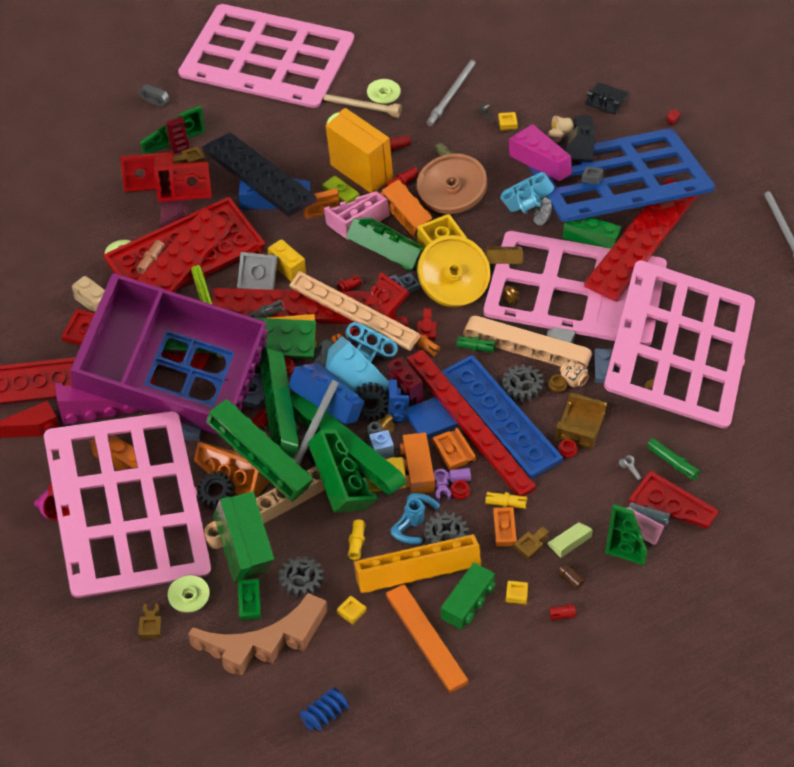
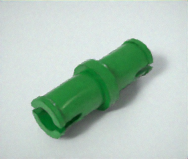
[456,336,496,353]

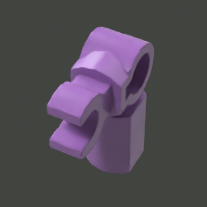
[434,468,471,502]

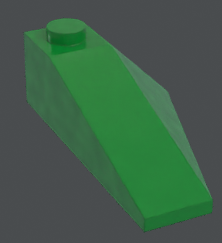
[140,105,205,154]
[605,504,647,566]

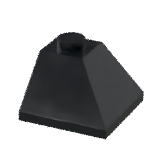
[560,125,595,162]

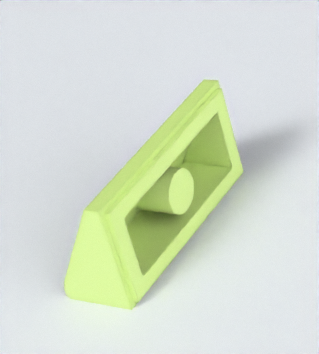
[547,522,593,558]

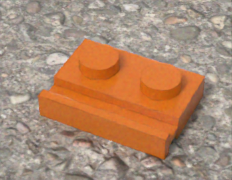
[303,188,339,219]
[432,428,476,470]

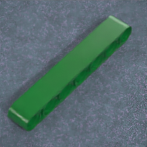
[259,347,298,457]

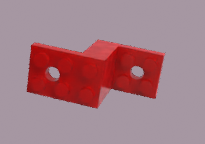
[120,152,212,202]

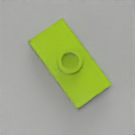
[322,176,359,204]

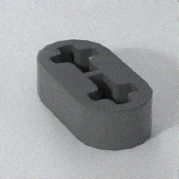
[139,84,170,107]

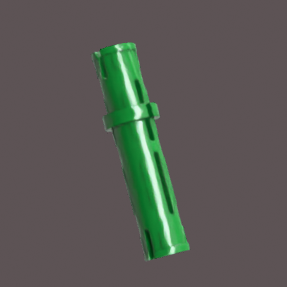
[646,438,701,481]

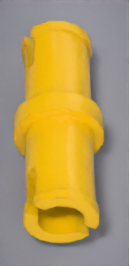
[485,491,527,509]
[348,520,366,560]

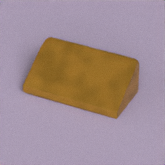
[485,246,523,264]

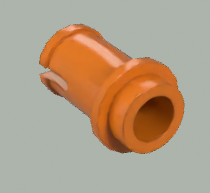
[415,335,440,357]

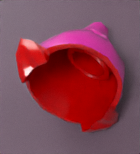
[34,484,70,521]

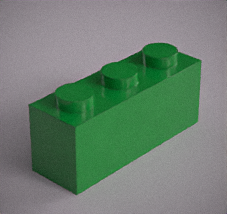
[563,217,621,249]
[441,562,496,630]

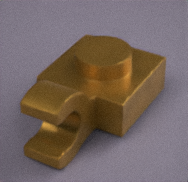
[174,146,205,164]
[514,527,549,561]

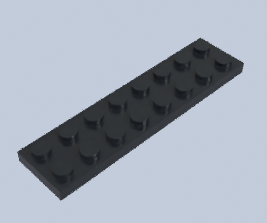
[202,132,317,217]

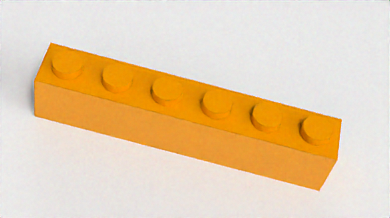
[354,534,481,593]

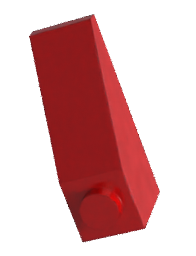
[0,401,59,438]

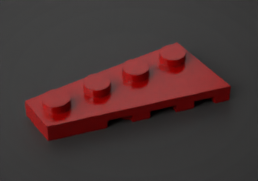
[346,272,409,346]
[628,471,719,529]

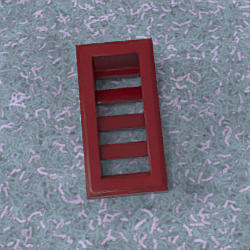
[166,116,190,154]

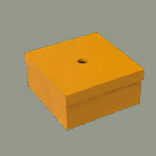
[325,108,393,193]

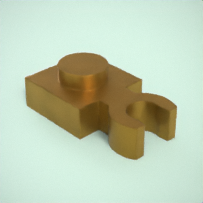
[138,603,162,639]

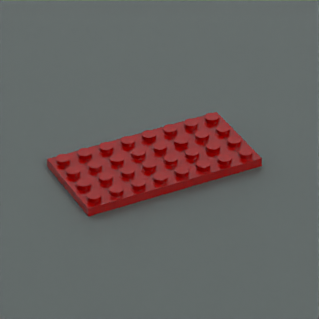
[103,197,266,290]

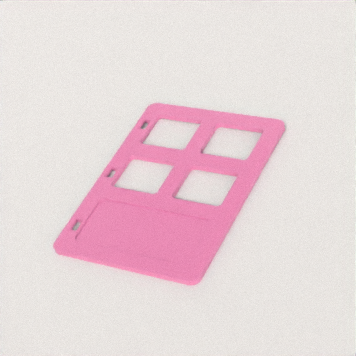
[483,231,667,346]

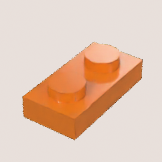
[493,507,517,547]

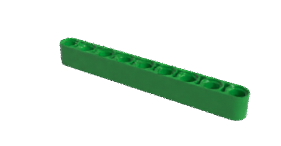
[290,392,406,495]

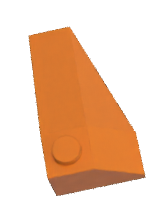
[193,442,270,498]

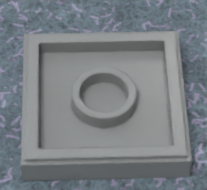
[237,252,278,290]

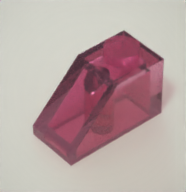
[159,200,188,228]

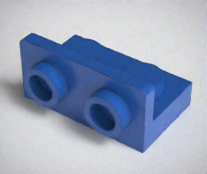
[387,380,409,423]

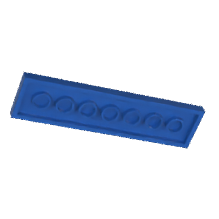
[441,355,563,480]

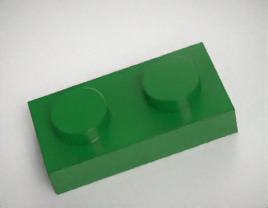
[238,579,261,621]

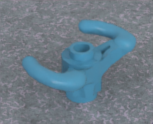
[391,493,440,545]

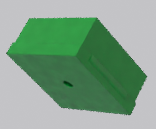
[213,491,274,583]

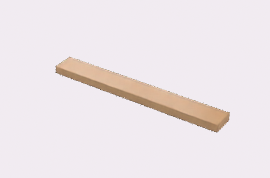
[289,271,420,351]

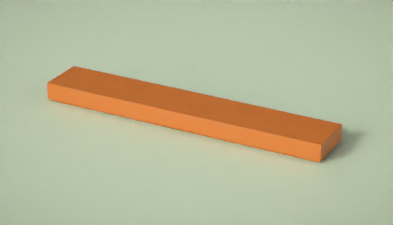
[386,584,468,693]

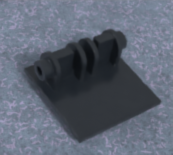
[585,83,629,115]

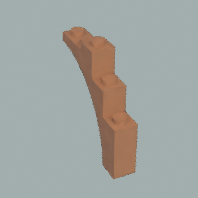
[189,593,327,676]

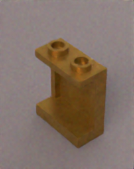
[555,393,607,450]

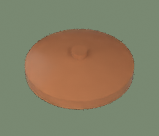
[417,154,488,214]

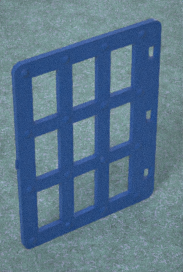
[527,129,715,222]

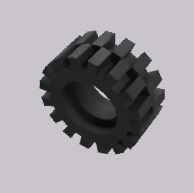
[354,382,388,420]
[197,471,236,510]

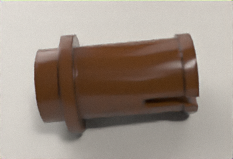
[558,563,585,590]

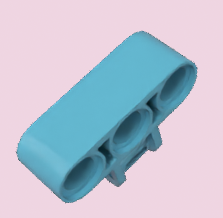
[501,172,554,214]
[345,322,398,362]

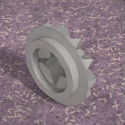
[533,197,552,226]

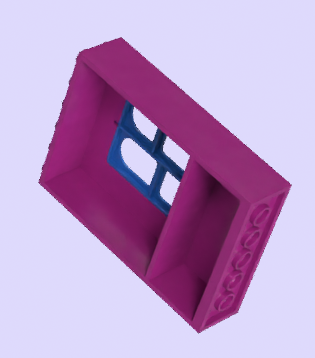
[70,273,269,435]

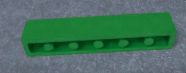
[206,399,313,502]

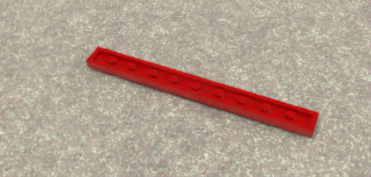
[407,350,536,496]

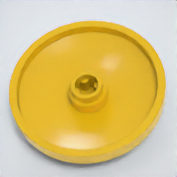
[417,235,490,308]

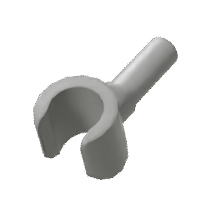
[619,455,642,481]

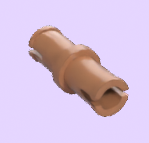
[136,240,165,274]

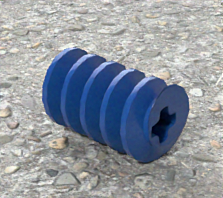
[299,687,349,731]

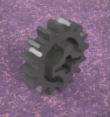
[502,364,544,402]
[424,511,468,544]
[279,556,324,599]

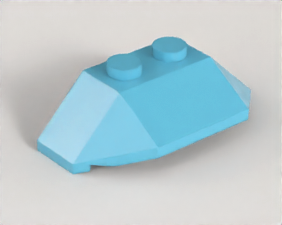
[326,336,389,399]

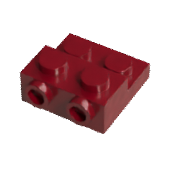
[387,356,423,405]

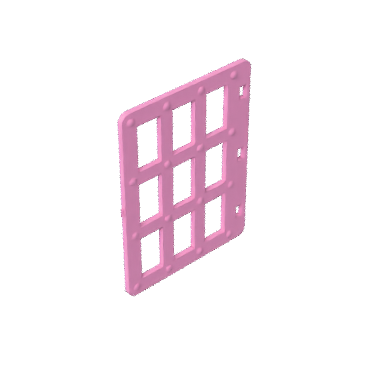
[179,4,354,108]
[604,261,755,429]
[44,411,211,598]

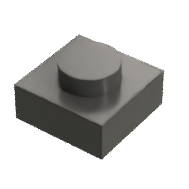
[582,166,603,184]

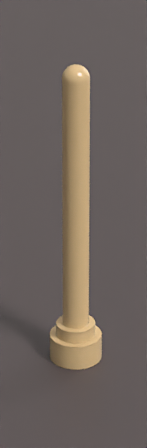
[323,94,401,118]

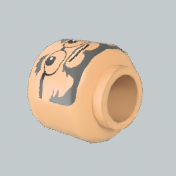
[560,360,589,388]

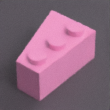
[324,191,390,240]

